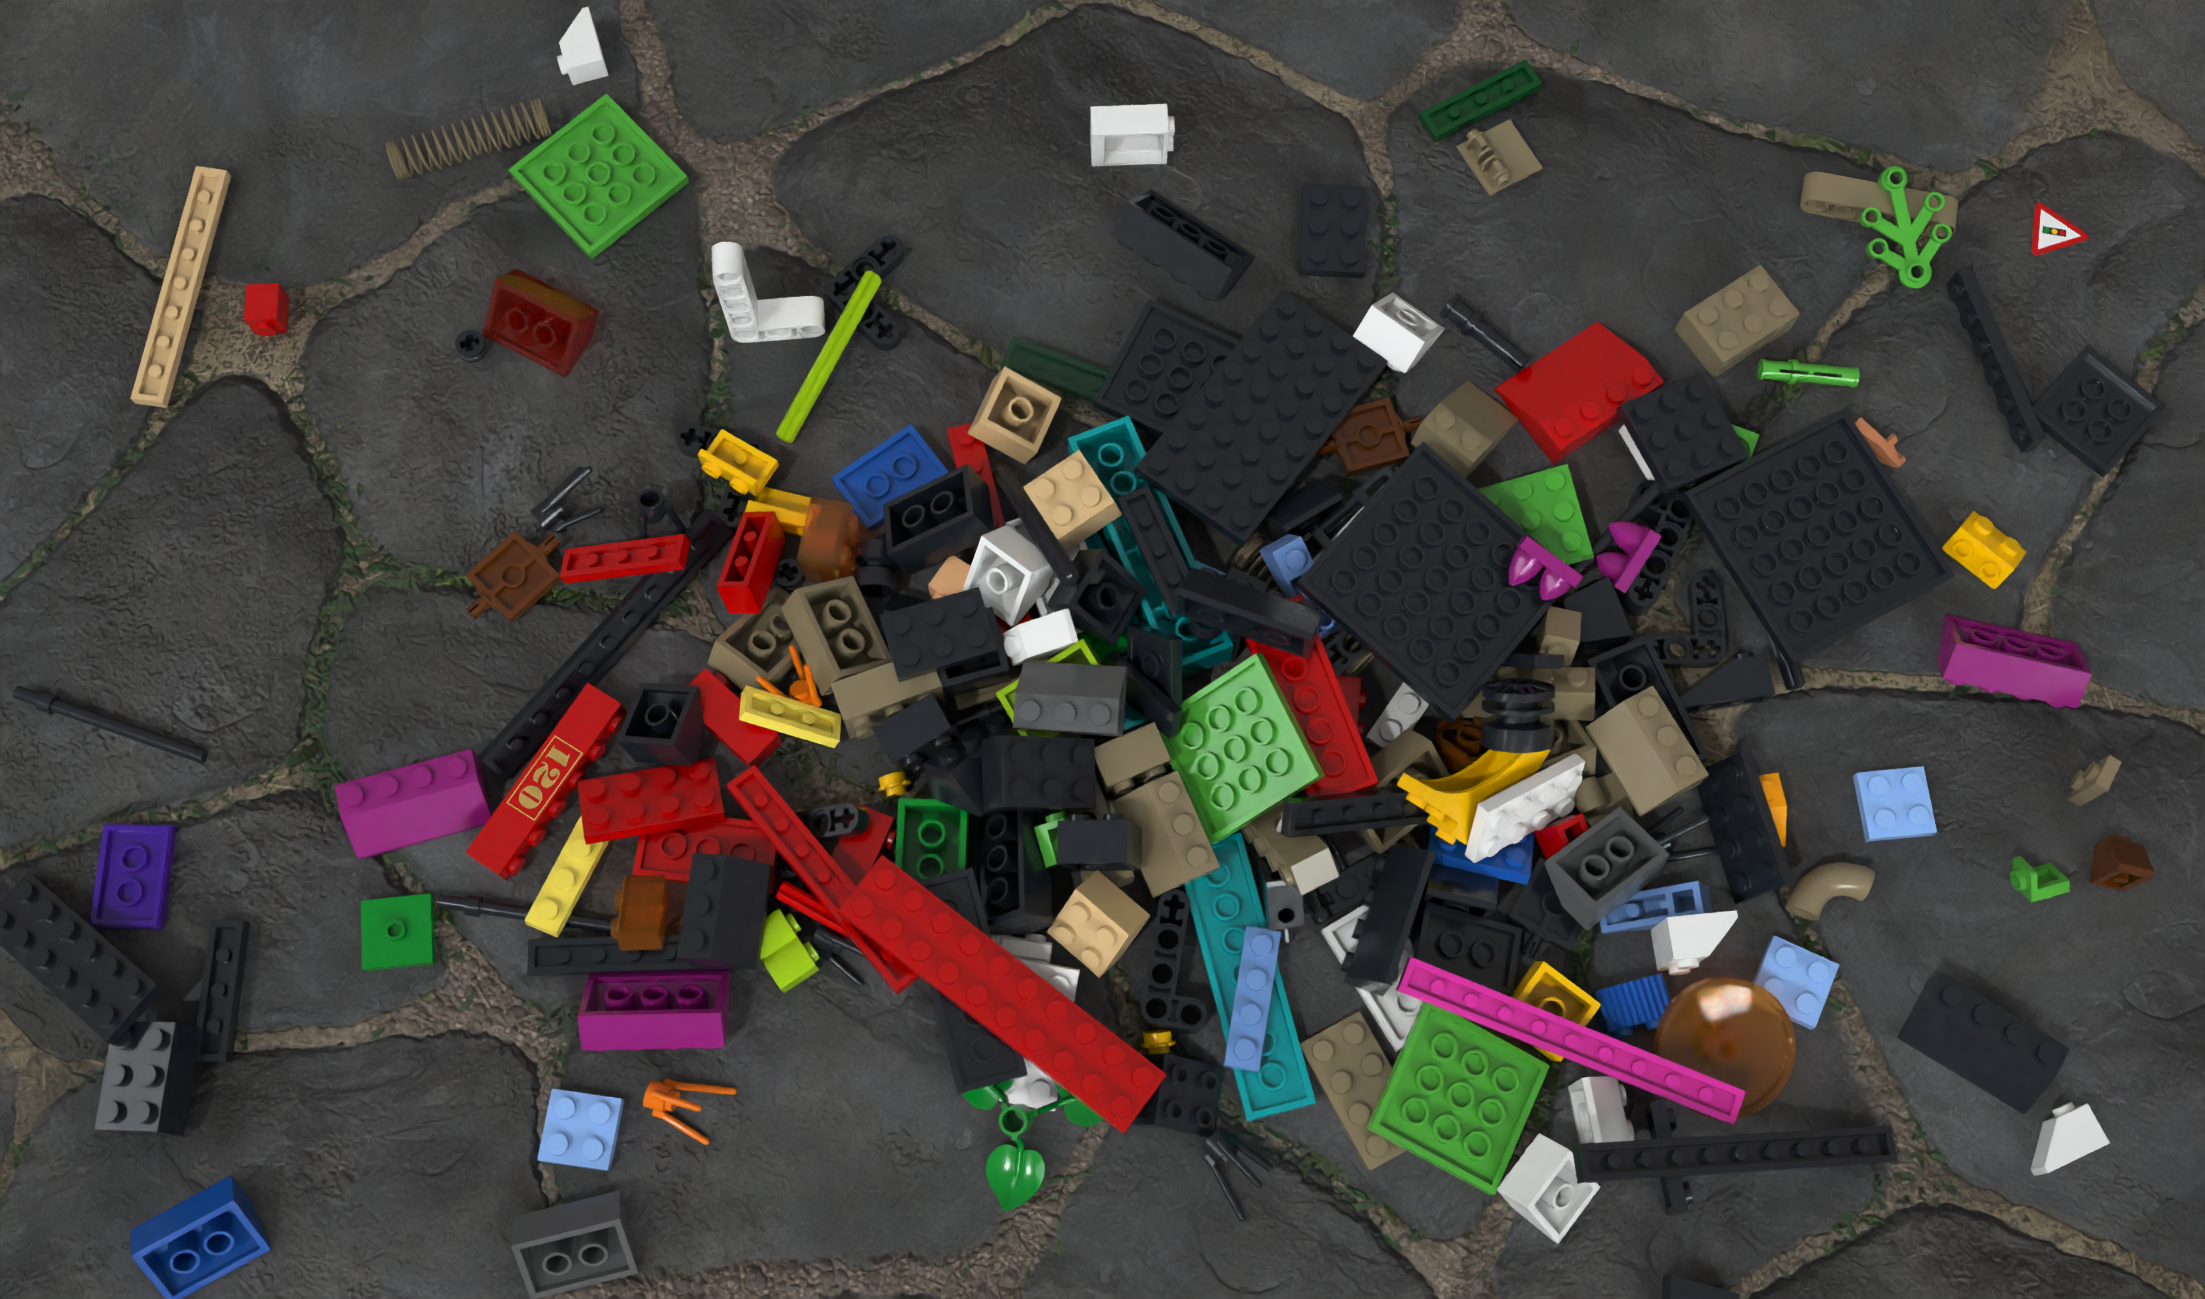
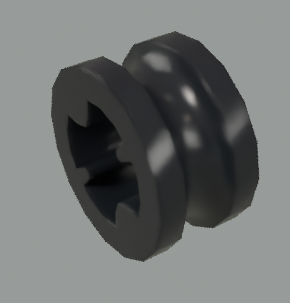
[455,330,487,363]
[774,558,805,592]

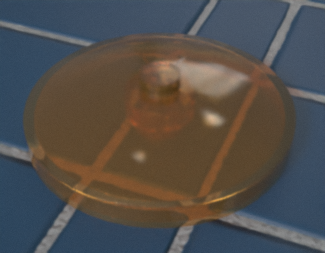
[1654,976,1796,1119]

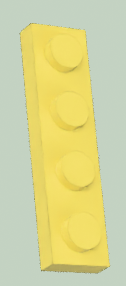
[524,816,609,938]

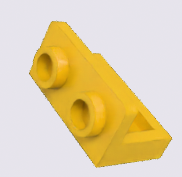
[697,429,779,497]
[1942,510,2027,589]

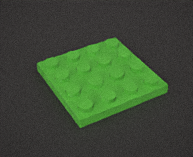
[508,93,689,260]
[1158,653,1325,844]
[1366,1002,1550,1195]

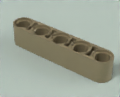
[1800,172,1959,237]

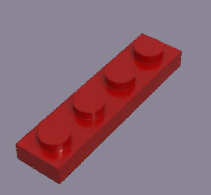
[559,534,690,584]

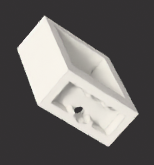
[1090,104,1175,166]

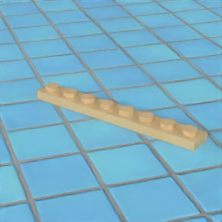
[130,166,231,408]

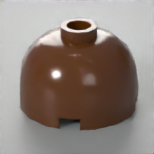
[1434,715,1489,775]

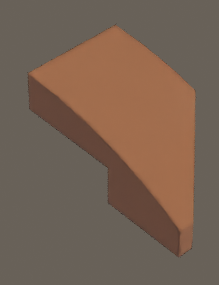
[1855,417,1906,468]

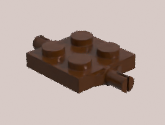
[1316,397,1422,477]
[465,530,562,624]

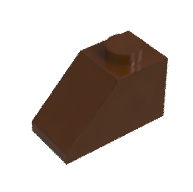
[2090,835,2154,892]

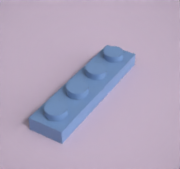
[1223,926,1281,1073]

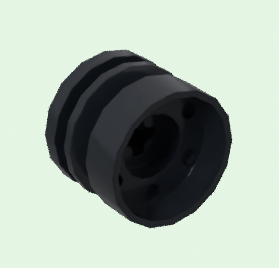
[1481,678,1555,753]

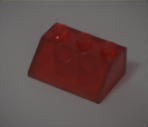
[482,269,599,377]

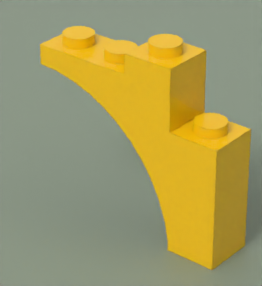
[1397,749,1550,845]

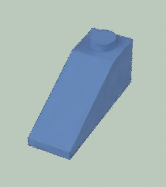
[1600,881,1713,934]

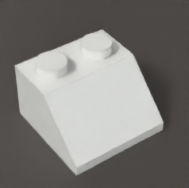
[1353,292,1445,373]
[963,525,1053,627]
[1651,910,1738,975]
[1568,1076,1634,1144]
[1497,1133,1600,1244]

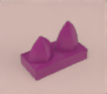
[1596,521,1662,593]
[1509,536,1583,600]

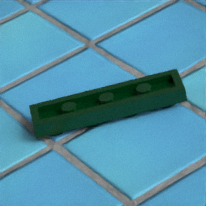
[1418,59,1542,143]

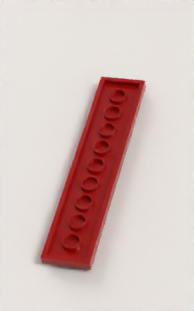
[837,855,1167,1134]

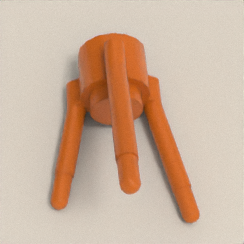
[756,645,822,707]
[643,1078,737,1145]

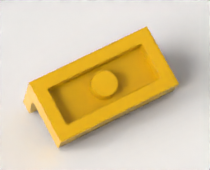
[745,487,823,539]

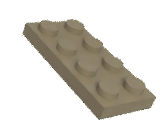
[1300,1011,1407,1172]

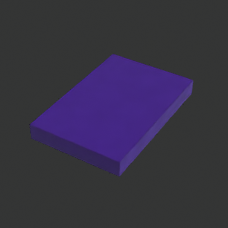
[90,824,177,930]

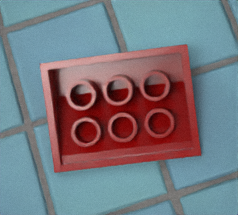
[1495,321,1664,465]

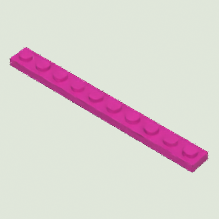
[1396,957,1746,1125]

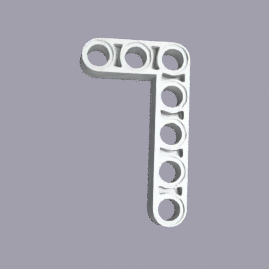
[711,242,826,343]

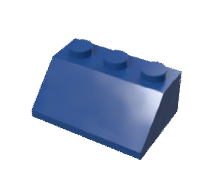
[130,1175,271,1299]

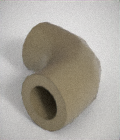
[1785,861,1875,920]

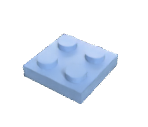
[1853,766,1937,842]
[1746,935,1839,1030]
[537,1089,624,1172]

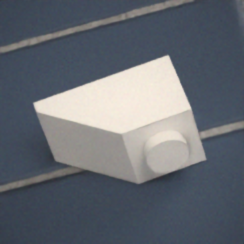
[557,7,609,85]
[1003,608,1078,666]
[2031,1102,2110,1176]

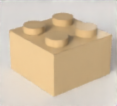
[968,367,1062,464]
[1023,450,1122,552]
[1047,870,1150,978]

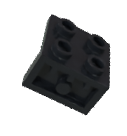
[1131,1053,1223,1138]

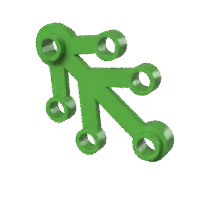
[1859,166,1952,289]

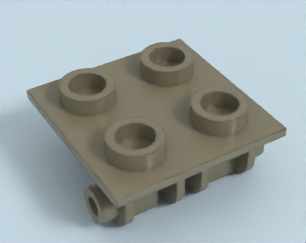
[1456,119,1543,197]

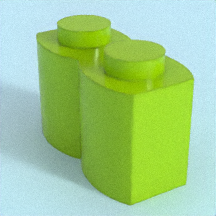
[760,909,820,993]

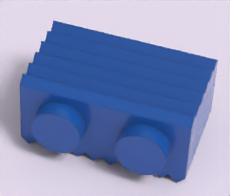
[1590,973,1675,1039]

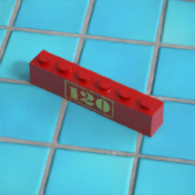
[465,683,627,881]

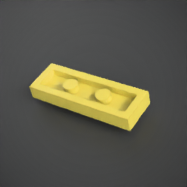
[739,685,841,748]

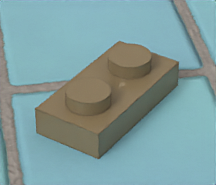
[2068,755,2122,807]

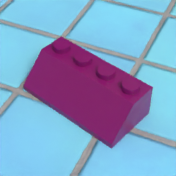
[1937,614,2092,708]
[334,749,493,860]
[577,971,730,1051]

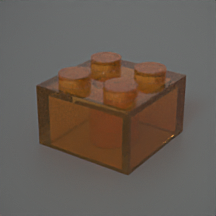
[797,496,861,583]

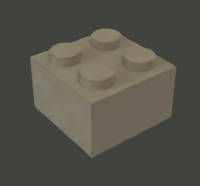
[1094,722,1171,799]

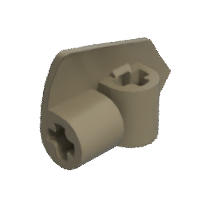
[1574,773,1633,829]

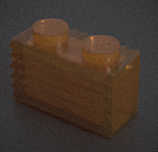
[611,875,669,951]

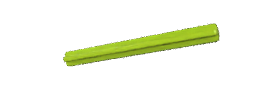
[776,271,882,443]

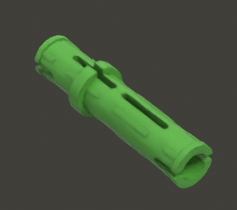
[1757,359,1860,388]

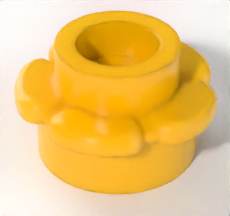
[878,771,911,798]
[1141,1030,1176,1054]

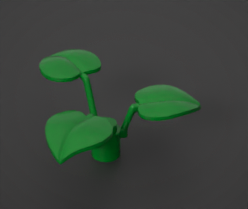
[963,1080,1103,1211]

